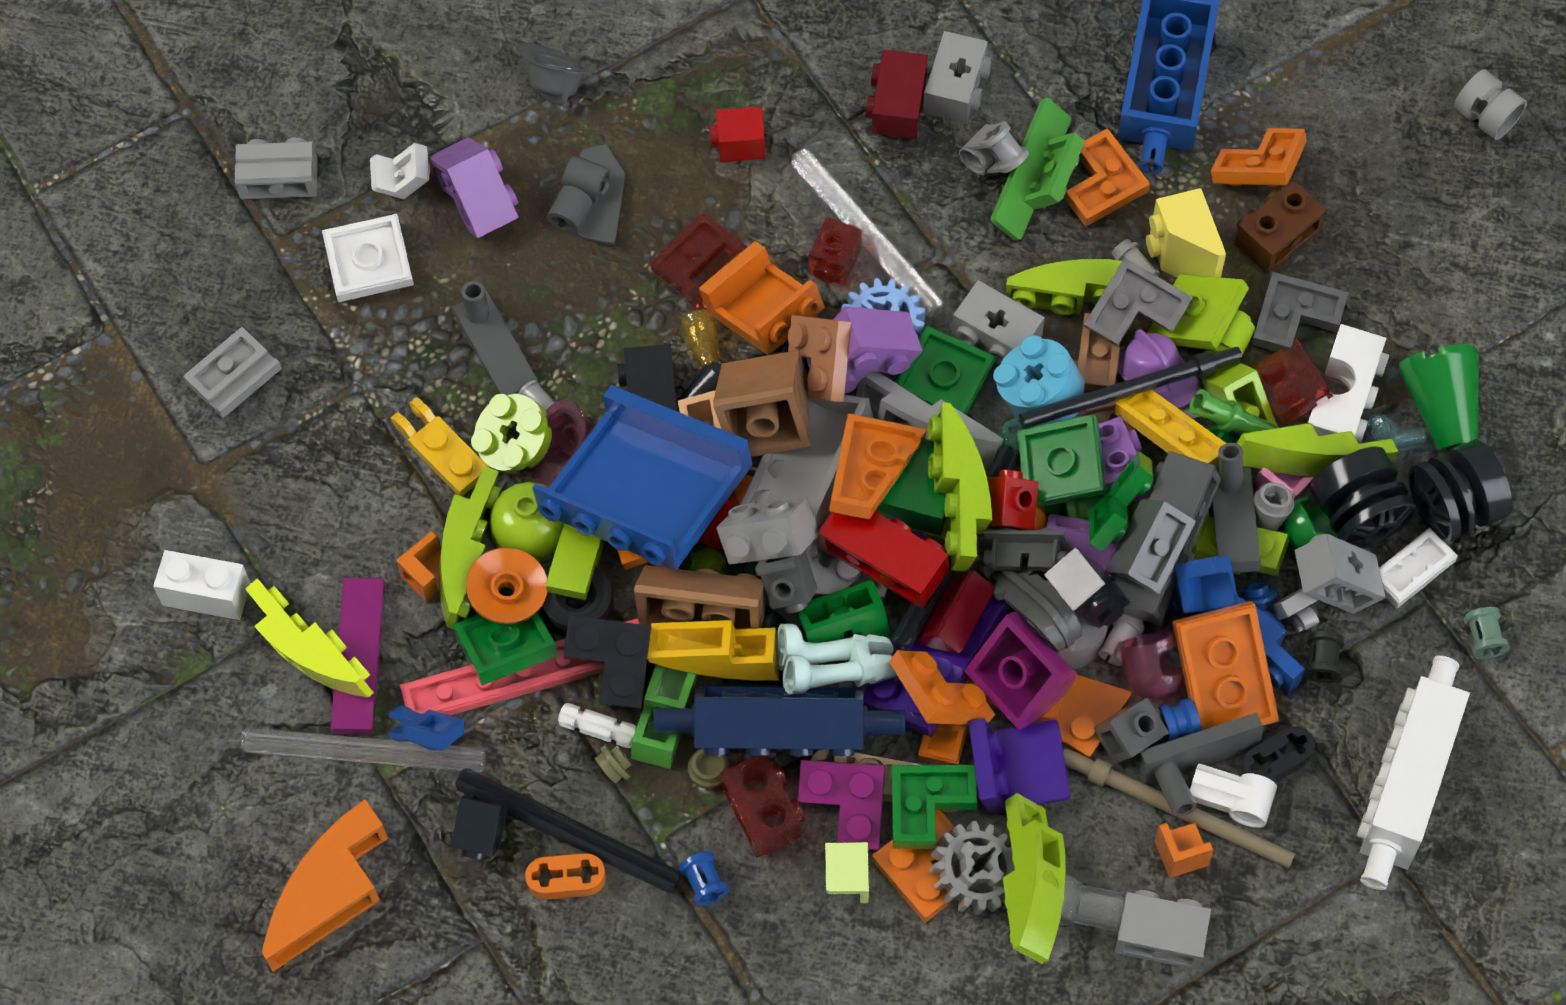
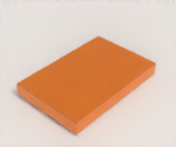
[1172,601,1279,730]

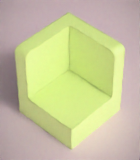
[825,842,869,903]

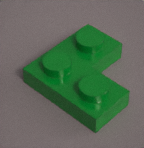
[1089,451,1154,552]
[892,765,977,849]

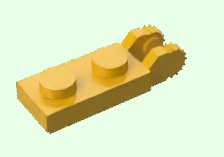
[390,397,490,496]

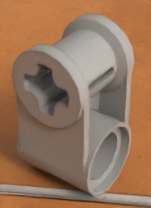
[959,121,1029,175]

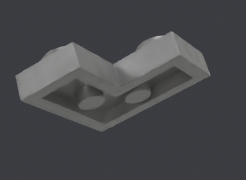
[1084,258,1193,347]
[1252,272,1349,355]

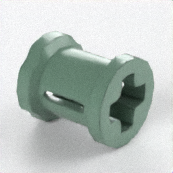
[1463,606,1510,659]

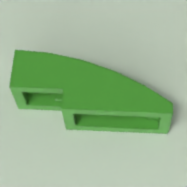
[631,664,698,769]

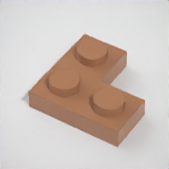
[788,315,851,402]

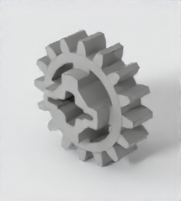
[929,821,1015,915]

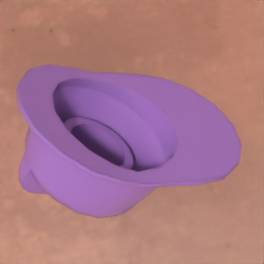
[1117,329,1198,409]

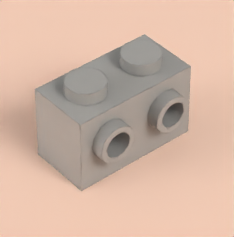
[716,497,819,564]

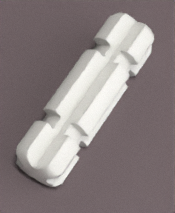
[558,703,637,748]

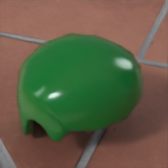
[1283,497,1338,549]

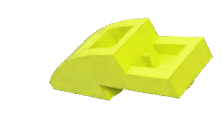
[245,578,374,698]

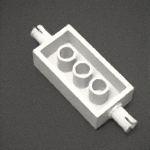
[1357,656,1470,890]

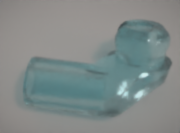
[1368,413,1426,451]

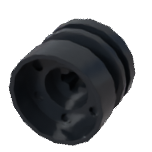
[1408,439,1512,543]
[1310,446,1418,549]

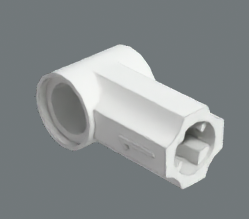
[1190,763,1277,828]

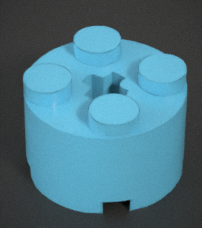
[993,335,1086,428]

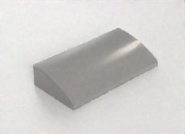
[741,395,874,540]

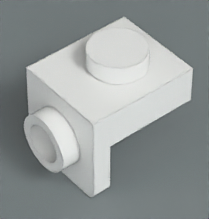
[370,143,430,199]

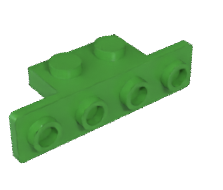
[991,98,1085,241]

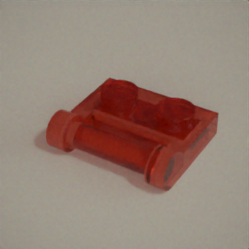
[650,212,747,310]

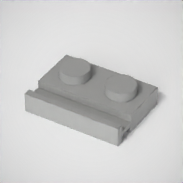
[183,327,282,418]

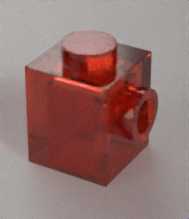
[809,217,862,286]

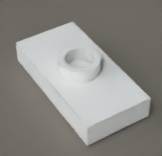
[1379,528,1458,609]

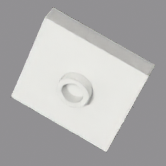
[322,214,414,302]

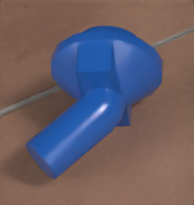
[1238,581,1286,629]

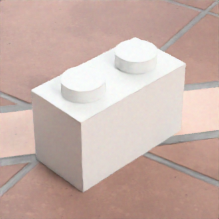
[153,550,251,620]

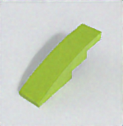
[1236,423,1399,477]
[545,523,605,600]

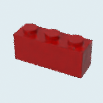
[818,509,949,609]

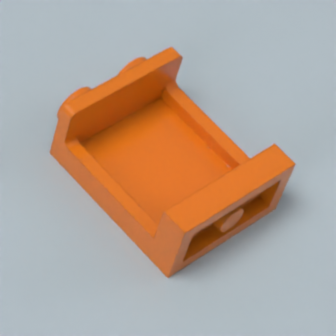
[699,241,825,355]

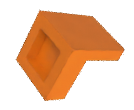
[396,531,441,603]
[1154,823,1214,879]

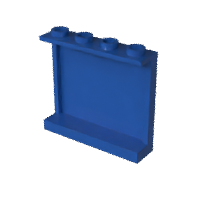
[532,385,752,571]

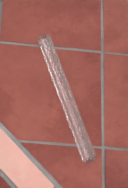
[791,148,945,319]
[241,728,486,773]

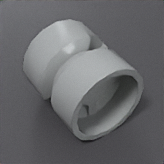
[1453,69,1527,140]

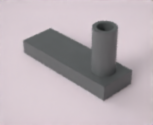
[452,281,539,395]
[1212,443,1260,573]
[1140,713,1263,817]

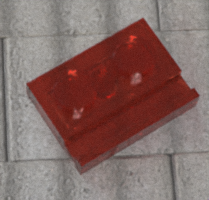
[1251,339,1333,426]

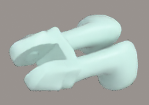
[777,623,897,694]

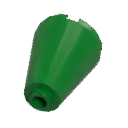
[1399,344,1479,453]

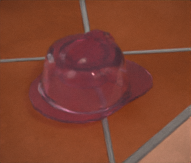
[531,399,595,487]

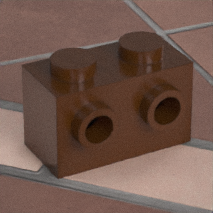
[1235,180,1327,274]

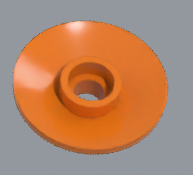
[466,548,548,624]

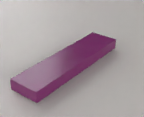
[331,578,386,735]

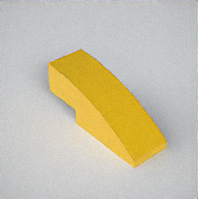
[647,620,779,680]

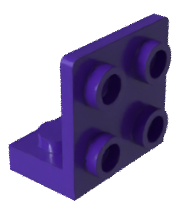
[968,718,1071,815]

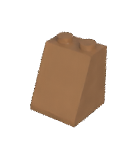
[713,350,811,457]

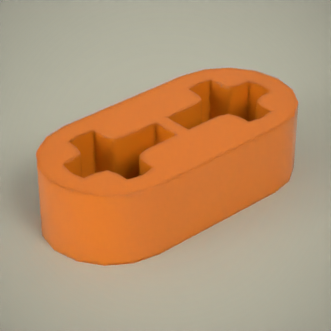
[525,853,606,900]

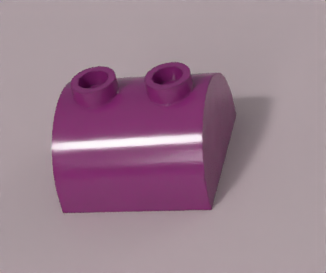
[964,612,1076,730]

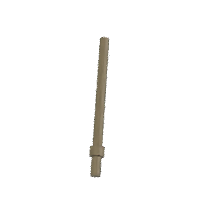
[1064,747,1296,869]

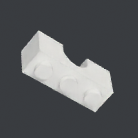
[1308,324,1389,444]

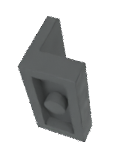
[1105,500,1196,594]

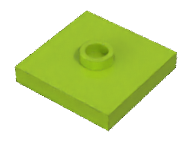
[1147,274,1249,350]

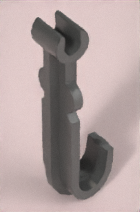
[974,558,1082,652]

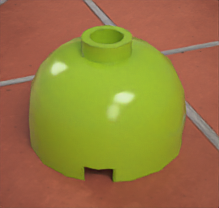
[489,482,564,563]

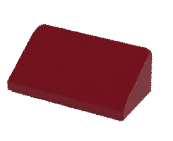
[917,570,994,653]

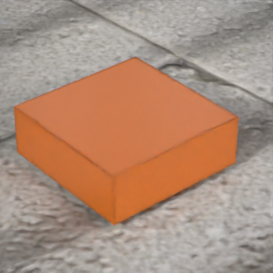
[918,724,968,765]

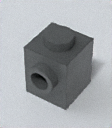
[1094,697,1169,764]

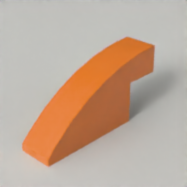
[262,799,388,972]

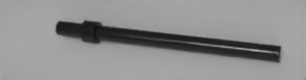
[1018,347,1243,429]

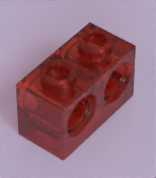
[720,755,805,858]

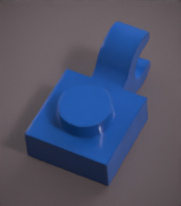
[389,706,464,751]

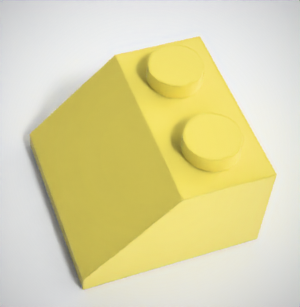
[1146,188,1226,278]

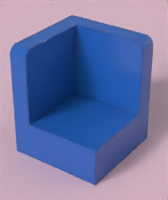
[1175,556,1238,613]

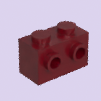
[865,49,928,139]

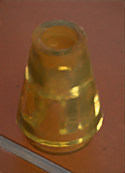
[679,310,721,370]

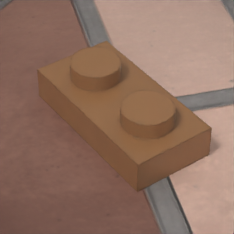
[1077,313,1121,391]

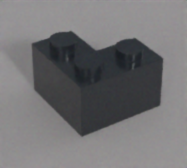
[563,615,651,710]

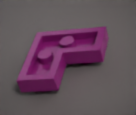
[798,760,885,850]

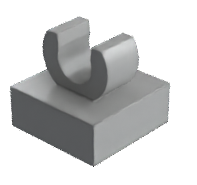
[1269,588,1320,632]

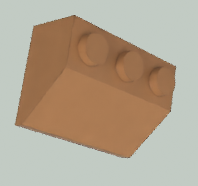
[634,565,767,629]

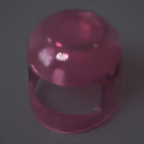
[1119,629,1184,699]

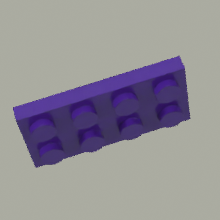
[863,594,1011,737]

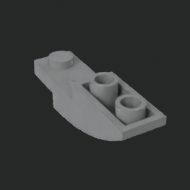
[856,371,1003,472]

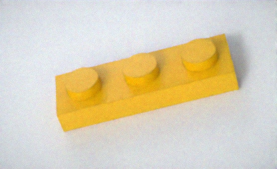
[1114,390,1226,467]

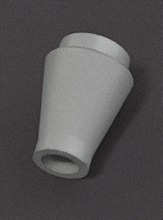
[1254,482,1294,532]

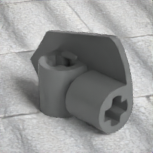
[546,144,626,245]

